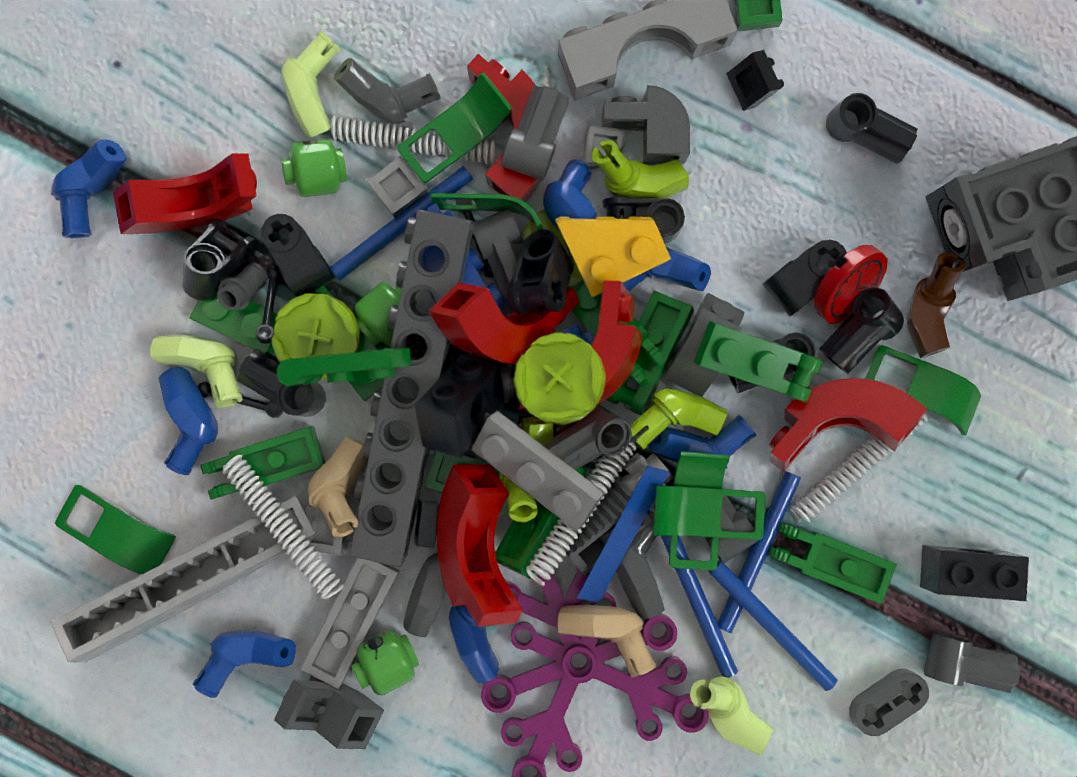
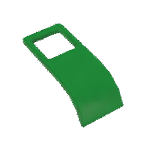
[397,72,513,183]
[430,193,544,230]
[865,345,982,435]
[669,451,730,570]
[55,485,176,575]
[654,486,766,540]

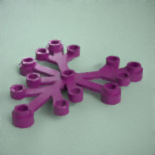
[481,546,709,777]

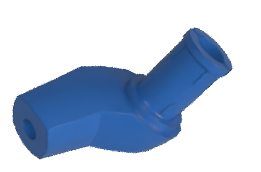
[51,139,127,238]
[543,159,597,259]
[623,247,711,292]
[158,367,218,475]
[648,414,757,468]
[449,605,499,684]
[192,631,296,698]

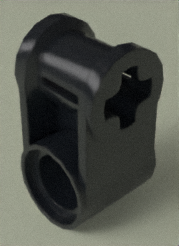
[602,197,685,244]
[261,214,335,297]
[183,218,257,300]
[508,229,574,314]
[762,239,848,317]

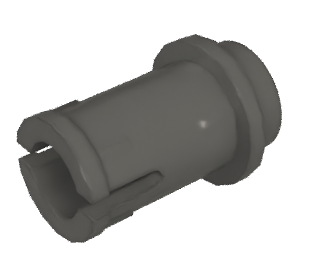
[217,263,268,310]

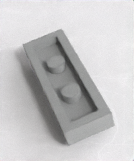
[471,411,605,531]
[300,558,400,689]

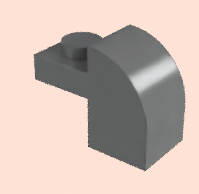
[602,85,690,164]
[664,293,745,397]
[274,675,384,749]

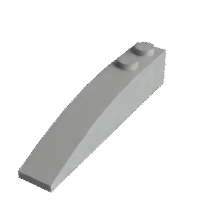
[50,496,316,662]

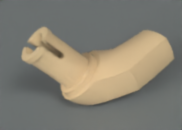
[307,436,368,537]
[558,605,656,678]

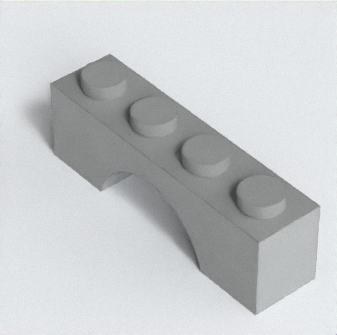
[558,0,738,100]

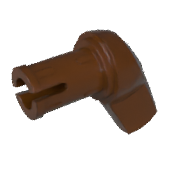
[907,252,966,358]

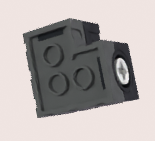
[925,136,1077,301]

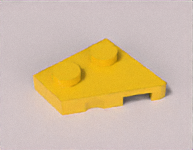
[555,216,671,297]

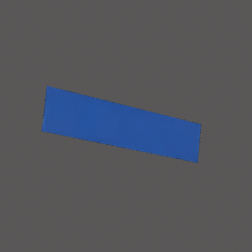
[577,465,670,602]

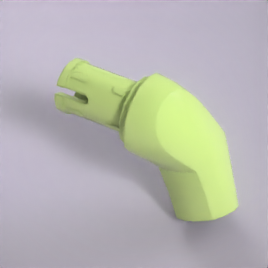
[281,30,341,138]
[150,335,243,408]
[690,676,774,756]

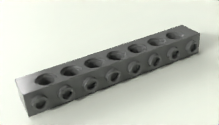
[346,209,475,567]

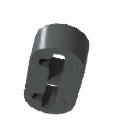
[849,669,929,736]

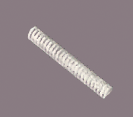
[331,115,495,165]
[790,414,928,523]
[526,441,637,586]
[223,454,344,599]

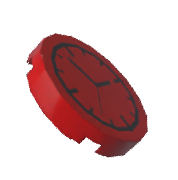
[814,245,888,324]

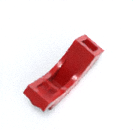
[467,54,541,202]
[113,153,257,235]
[520,280,642,415]
[429,283,580,363]
[769,378,928,472]
[437,464,523,627]

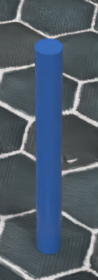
[330,166,473,281]
[717,471,801,634]
[661,535,738,678]
[708,560,837,691]

